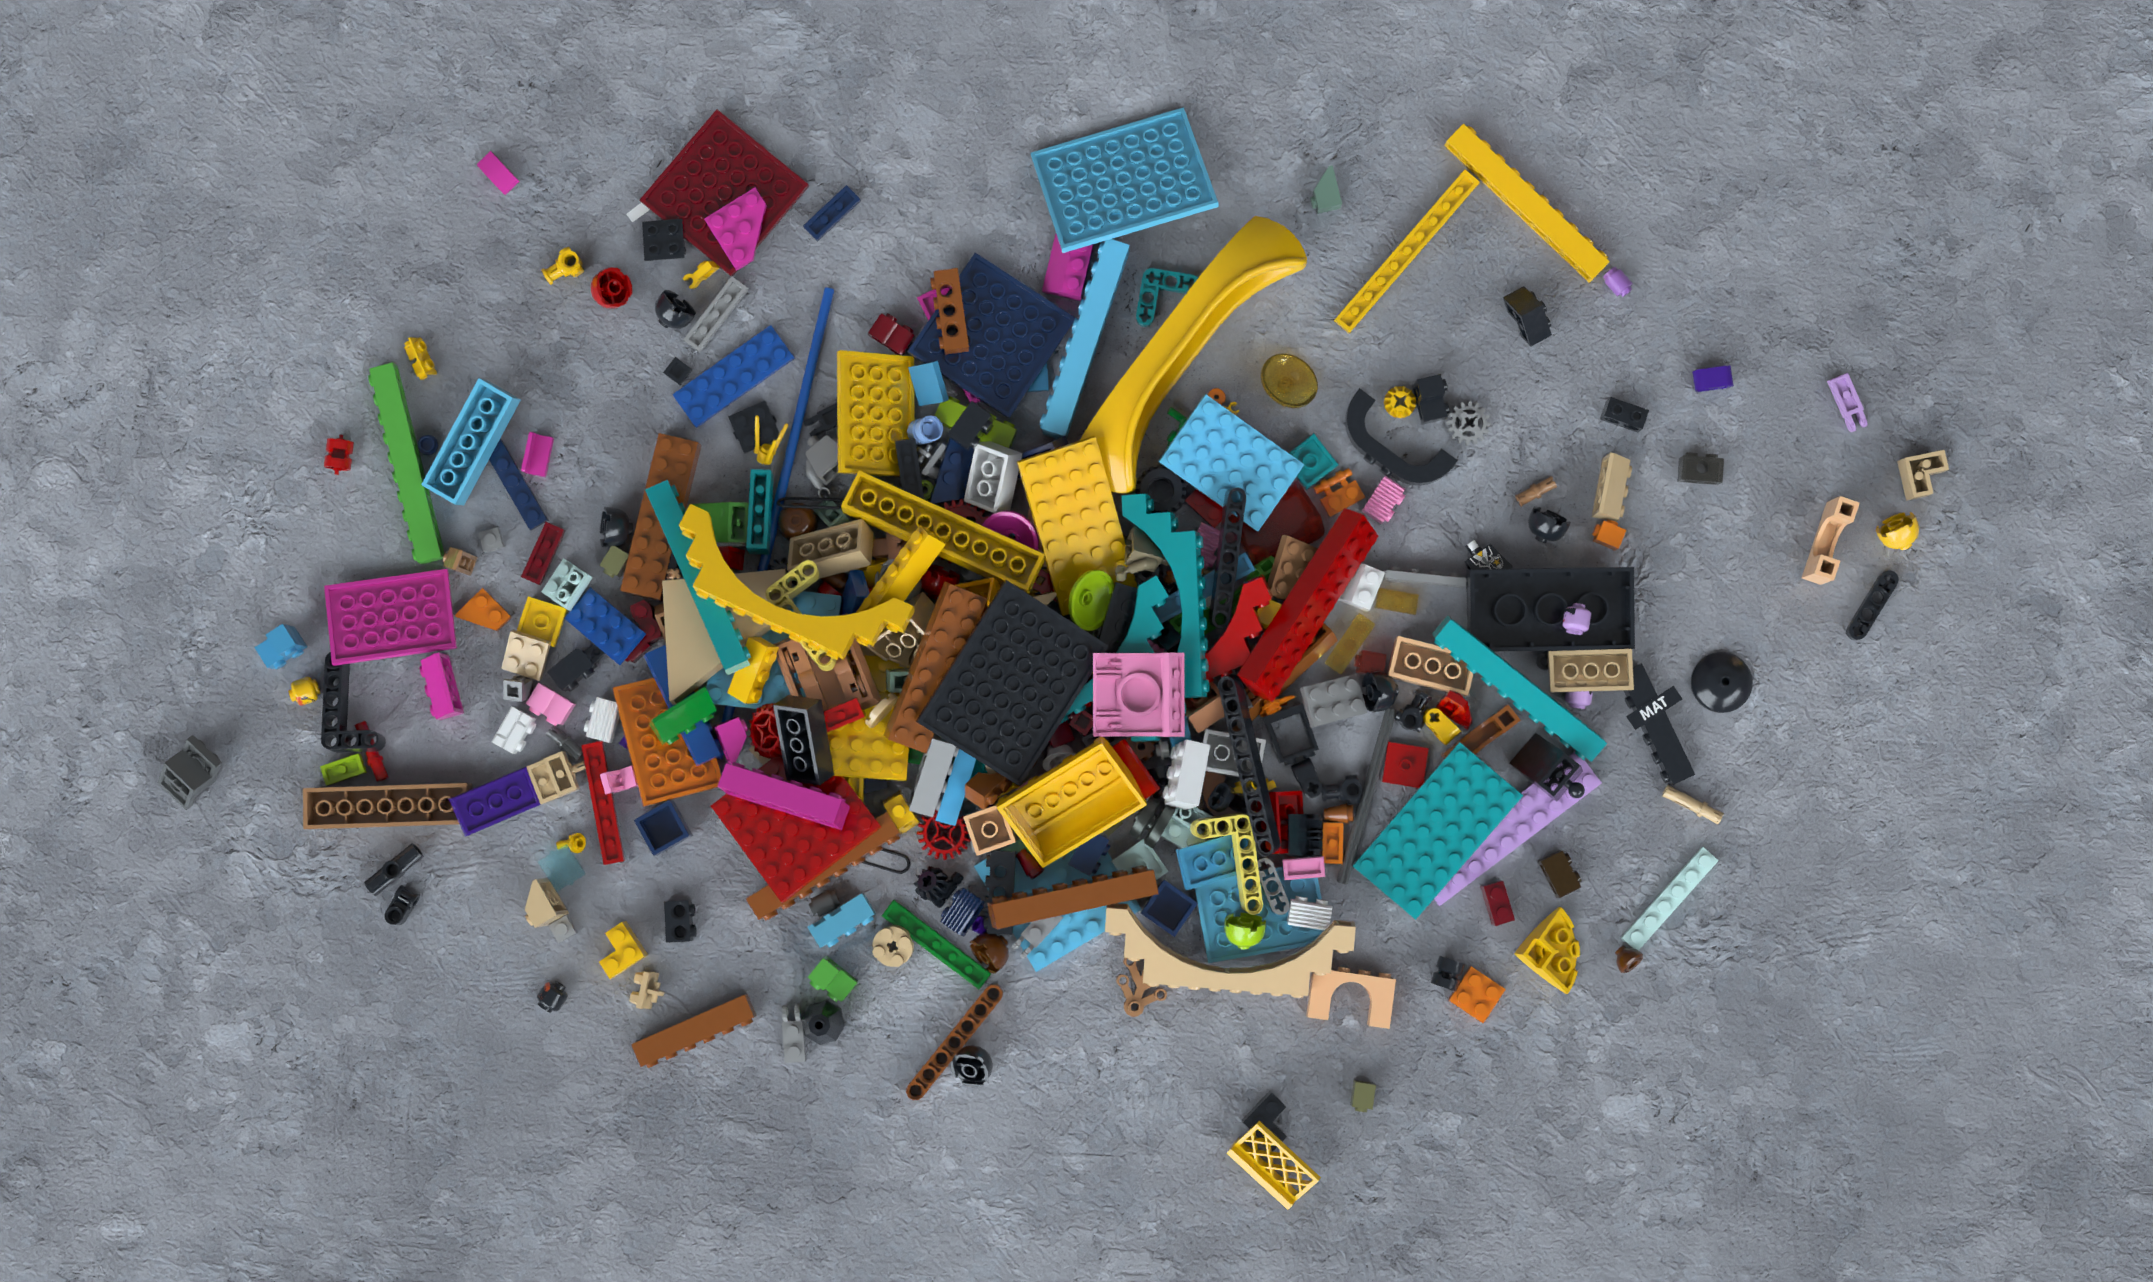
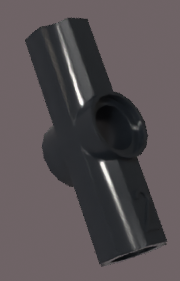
[364,843,424,896]

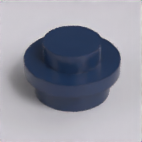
[418,435,438,455]

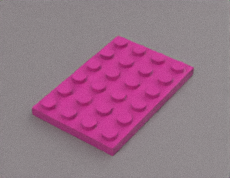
[324,569,457,666]

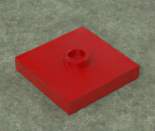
[1382,742,1429,788]

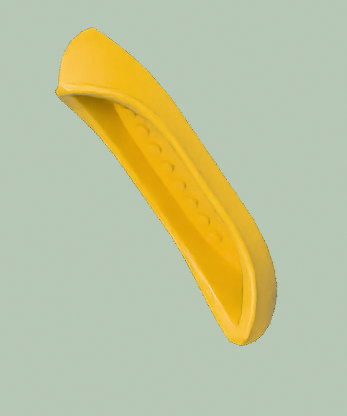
[1079,216,1307,494]

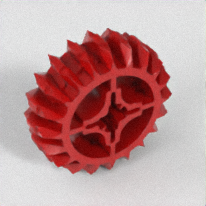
[748,703,782,759]
[917,810,971,860]

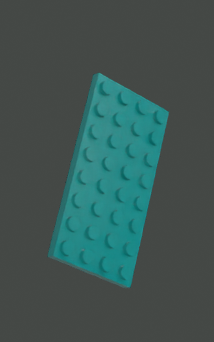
[1353,742,1523,920]

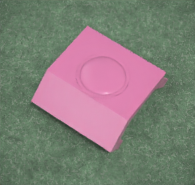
[1093,653,1185,737]

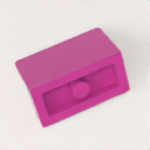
[521,431,554,478]

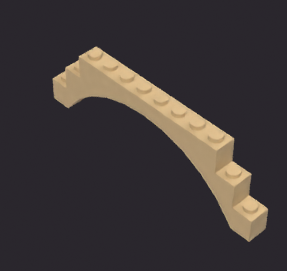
[1105,903,1356,998]

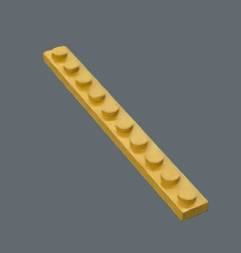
[1334,170,1480,334]

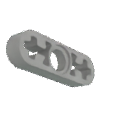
[1257,858,1290,915]

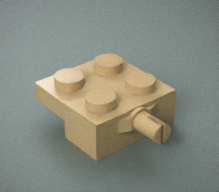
[526,751,586,805]

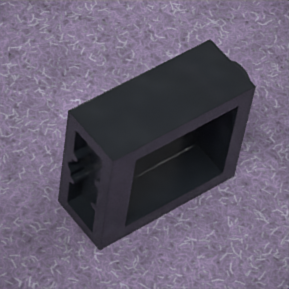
[1263,703,1319,766]

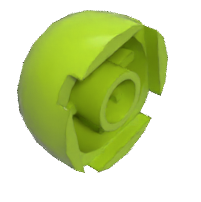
[1224,912,1266,949]

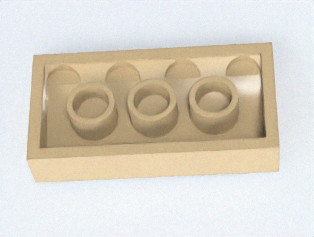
[1547,649,1634,692]

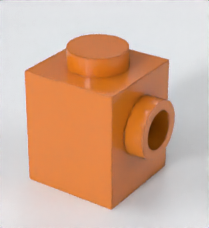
[1592,519,1626,551]

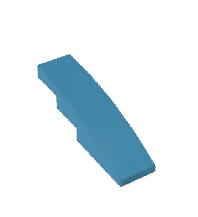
[935,749,976,826]

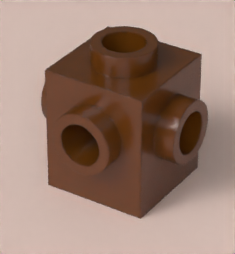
[1126,737,1156,762]

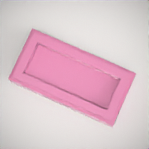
[1282,856,1325,880]

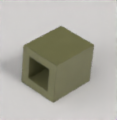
[600,546,629,578]
[1350,1080,1376,1112]

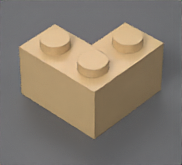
[1897,450,1949,501]

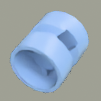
[907,415,943,445]

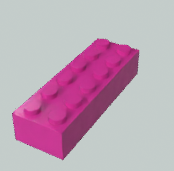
[717,762,850,830]

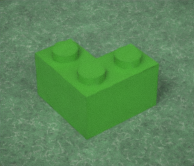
[808,956,859,1002]

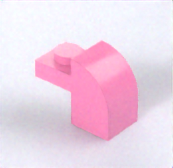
[600,765,638,794]

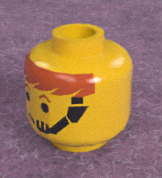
[288,676,321,706]

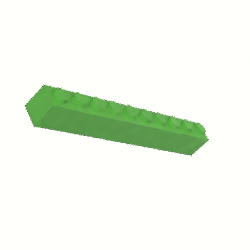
[368,362,445,565]

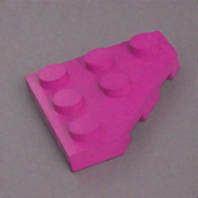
[704,188,767,271]

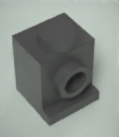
[503,675,533,702]

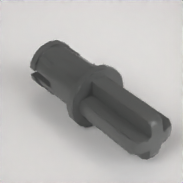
[546,726,583,760]

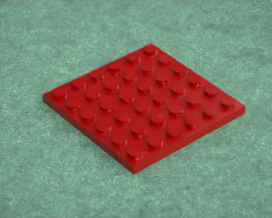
[711,757,881,903]

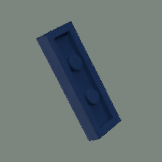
[803,185,861,242]

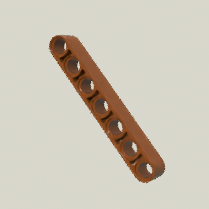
[906,984,1003,1100]

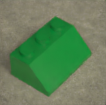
[649,687,716,745]

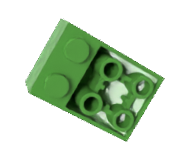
[692,502,749,546]

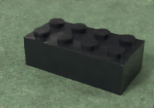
[773,695,834,786]

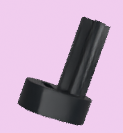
[1208,783,1247,812]

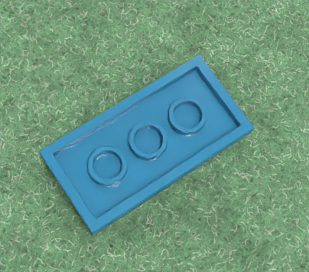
[1176,835,1261,890]

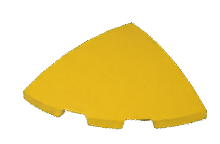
[1514,907,1580,994]

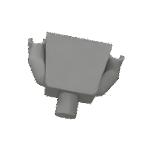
[805,436,840,498]

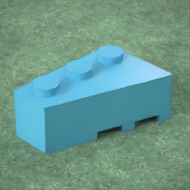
[807,893,876,948]

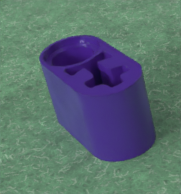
[1692,366,1734,392]

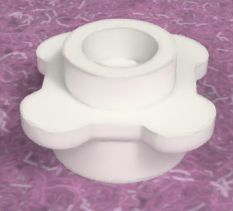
[1155,740,1170,760]

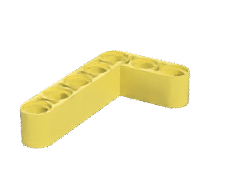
[765,560,836,671]
[1190,813,1263,915]

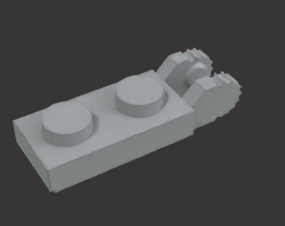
[1011,916,1063,959]
[782,1004,806,1063]

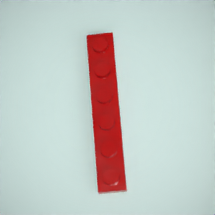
[581,741,625,865]

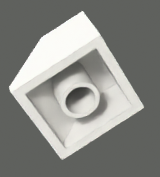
[1338,563,1385,612]

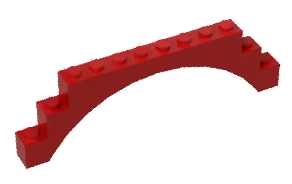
[1085,574,1273,708]

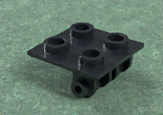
[642,219,686,261]
[1288,814,1323,855]

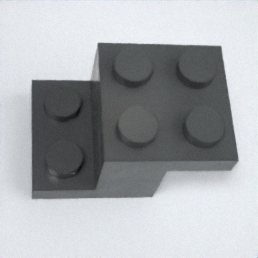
[157,735,222,810]

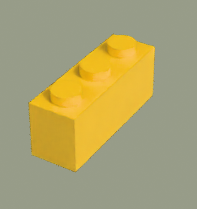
[727,637,779,704]

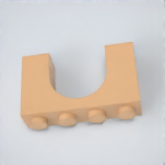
[1802,496,1860,585]
[1306,967,1396,1029]

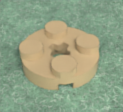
[872,925,914,967]

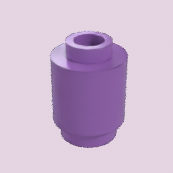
[1603,267,1633,297]

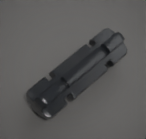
[932,872,964,908]

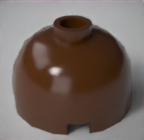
[778,503,818,541]
[970,932,1009,974]

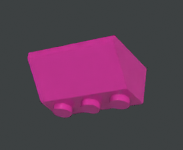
[1042,234,1094,301]
[419,653,464,720]

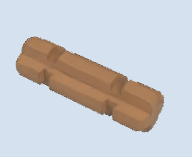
[666,568,681,580]

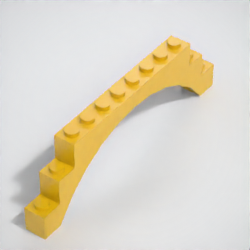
[679,504,915,660]

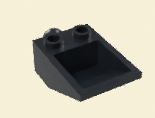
[1509,732,1585,802]

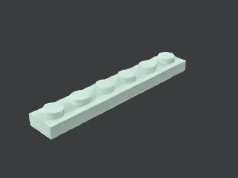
[1620,847,1719,950]

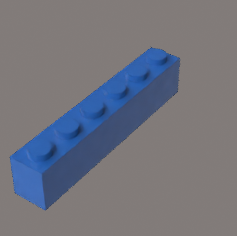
[644,645,722,766]

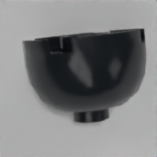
[655,290,696,329]
[1528,506,1571,543]
[600,507,633,548]
[1362,671,1399,712]
[950,1045,993,1087]

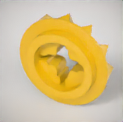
[1384,386,1416,418]

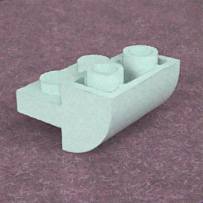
[541,558,593,611]
[1161,807,1213,848]

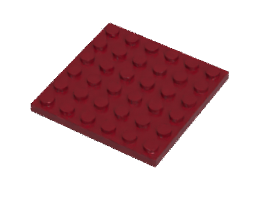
[639,109,809,277]

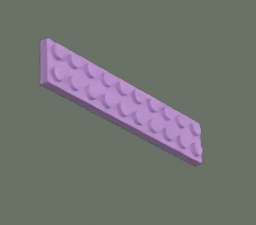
[1434,752,1602,906]

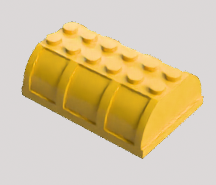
[996,737,1147,868]

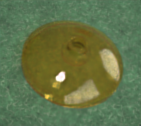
[1260,354,1318,408]

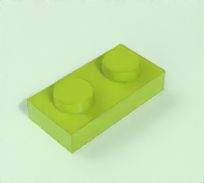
[320,753,367,786]

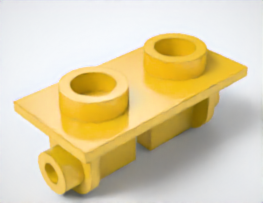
[404,337,437,380]

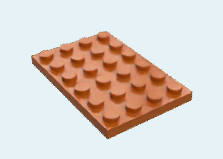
[613,678,721,807]

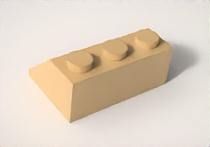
[1591,452,1632,522]
[525,878,569,928]

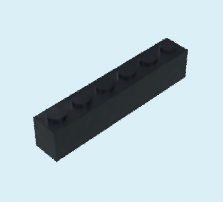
[1623,663,1695,785]

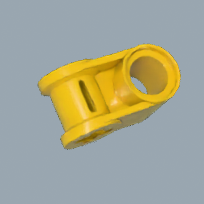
[1423,708,1461,746]

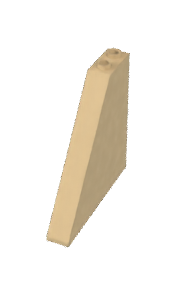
[662,569,793,705]

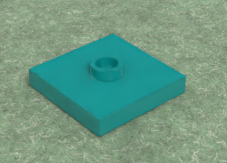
[1289,433,1339,490]

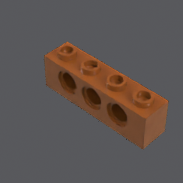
[930,268,969,355]

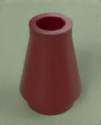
[1016,848,1045,880]

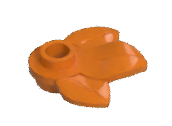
[1259,695,1295,717]

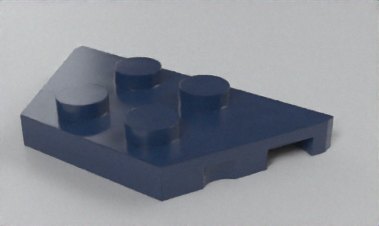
[929,438,975,503]

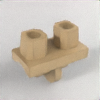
[629,971,665,1009]

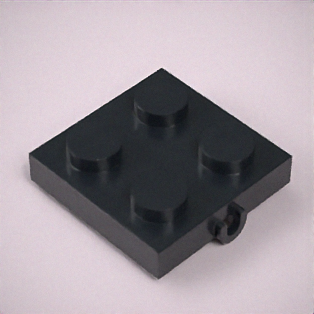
[728,401,780,454]

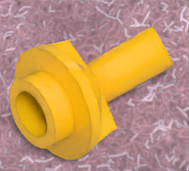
[556,833,586,853]

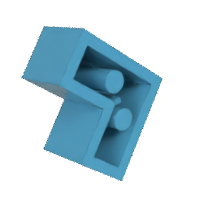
[254,624,307,670]

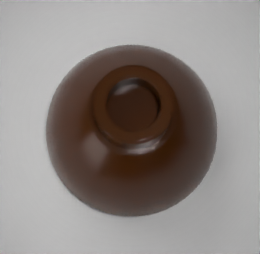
[1615,946,1643,973]

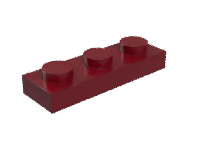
[521,522,566,586]

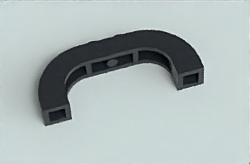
[1345,388,1458,486]

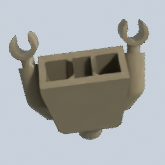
[1115,526,1169,581]

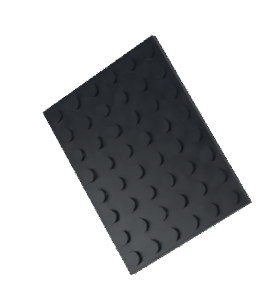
[916,580,1109,786]

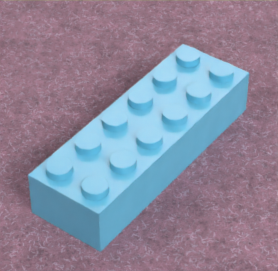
[421,378,521,506]

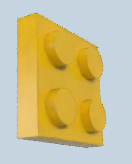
[516,596,568,647]

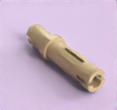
[1662,785,1724,825]

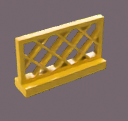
[1227,1121,1321,1209]

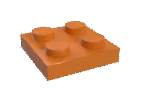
[1448,966,1506,1023]

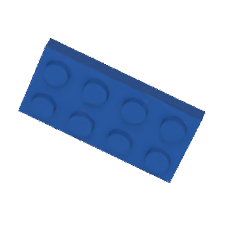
[564,587,646,665]

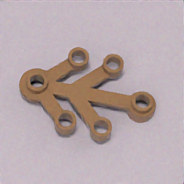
[1116,958,1167,1017]

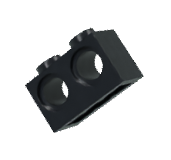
[1600,397,1649,433]
[664,900,697,943]

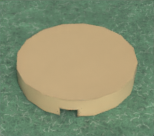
[865,693,898,728]

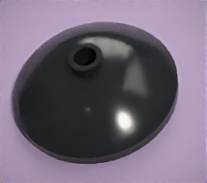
[1691,652,1753,713]

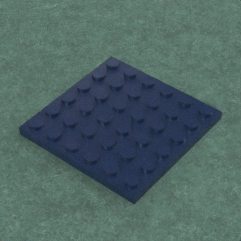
[908,253,1075,419]

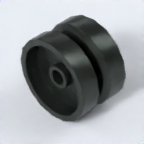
[1128,796,1175,848]

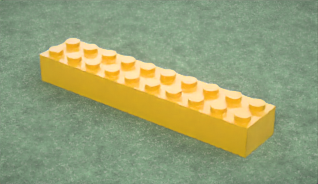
[841,470,1045,594]

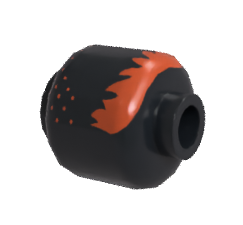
[537,981,568,1013]

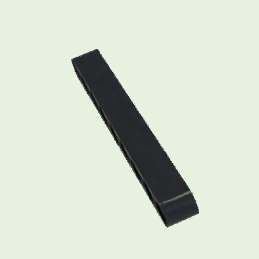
[1218,674,1281,856]

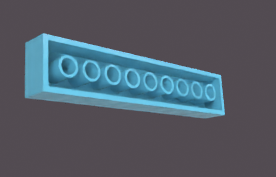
[1040,239,1130,439]

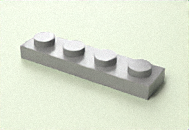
[683,276,749,353]
[1383,567,1467,588]

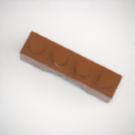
[1440,704,1521,759]
[965,761,1037,810]

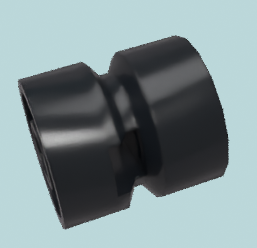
[1147,765,1171,798]
[1431,956,1465,991]

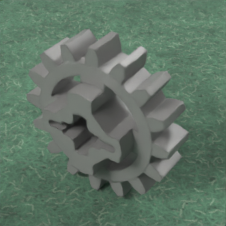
[1446,401,1491,446]

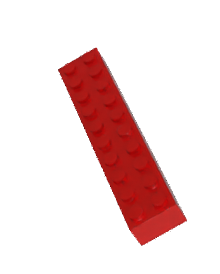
[1237,508,1379,703]

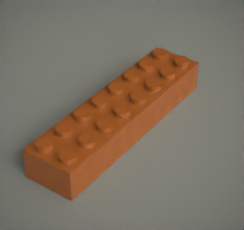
[620,433,702,601]
[883,582,987,753]
[746,812,902,921]
[987,865,1159,929]

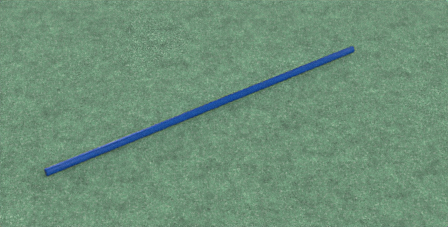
[717,287,834,760]

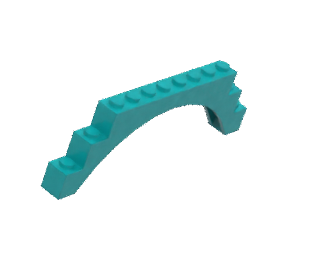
[1122,494,1209,742]
[1060,576,1169,724]

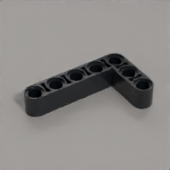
[321,652,386,753]

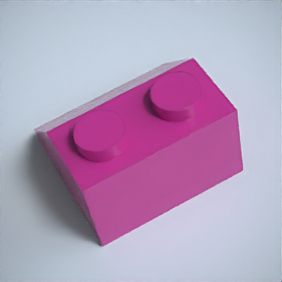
[713,717,748,765]

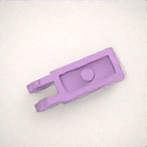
[1827,373,1868,432]

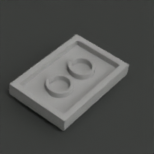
[1300,674,1367,728]

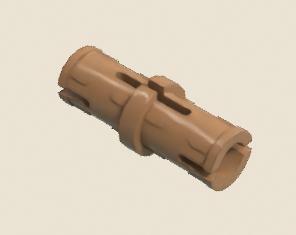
[1515,476,1557,507]

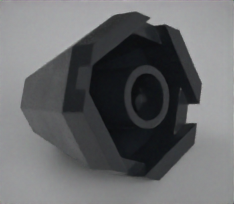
[801,1000,845,1045]

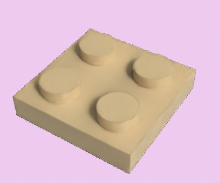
[501,630,551,681]

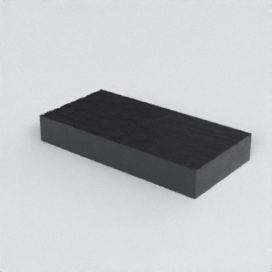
[1466,567,1635,652]

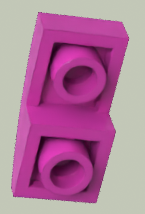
[476,151,519,195]

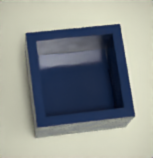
[634,800,693,856]
[1140,879,1198,937]

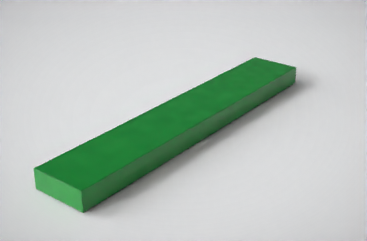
[881,900,991,990]

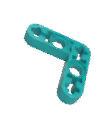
[1136,268,1198,327]

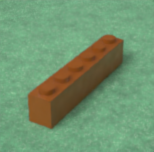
[1245,623,1338,721]
[631,994,757,1068]

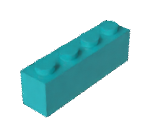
[746,469,774,555]

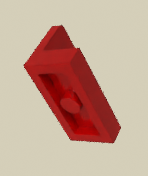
[824,697,866,733]

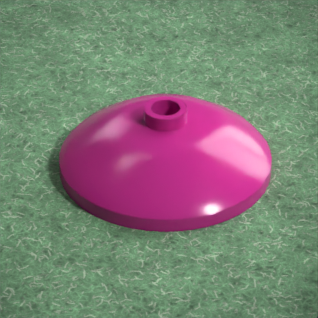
[982,511,1039,551]

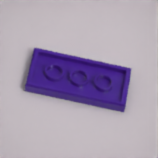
[449,767,541,837]

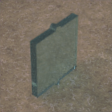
[538,844,586,892]

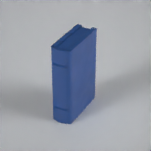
[840,570,870,616]

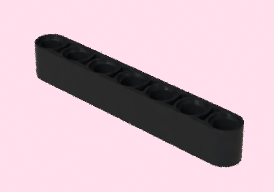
[1209,487,1246,628]

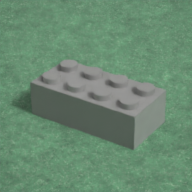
[909,733,959,817]

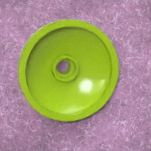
[1068,570,1114,631]

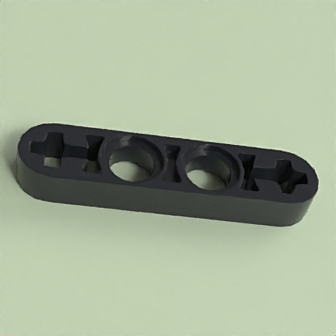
[1846,570,1899,641]

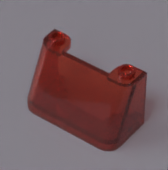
[1228,480,1325,566]

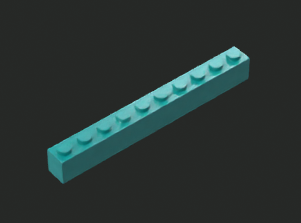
[645,480,751,675]
[1432,615,1607,762]

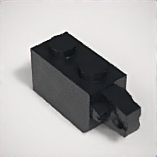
[547,645,605,692]

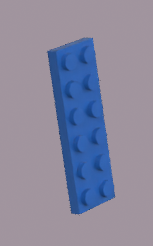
[672,325,795,428]

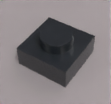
[663,357,692,386]

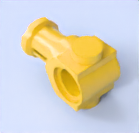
[541,247,584,285]

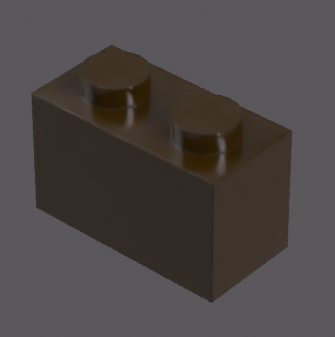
[1538,850,1582,898]

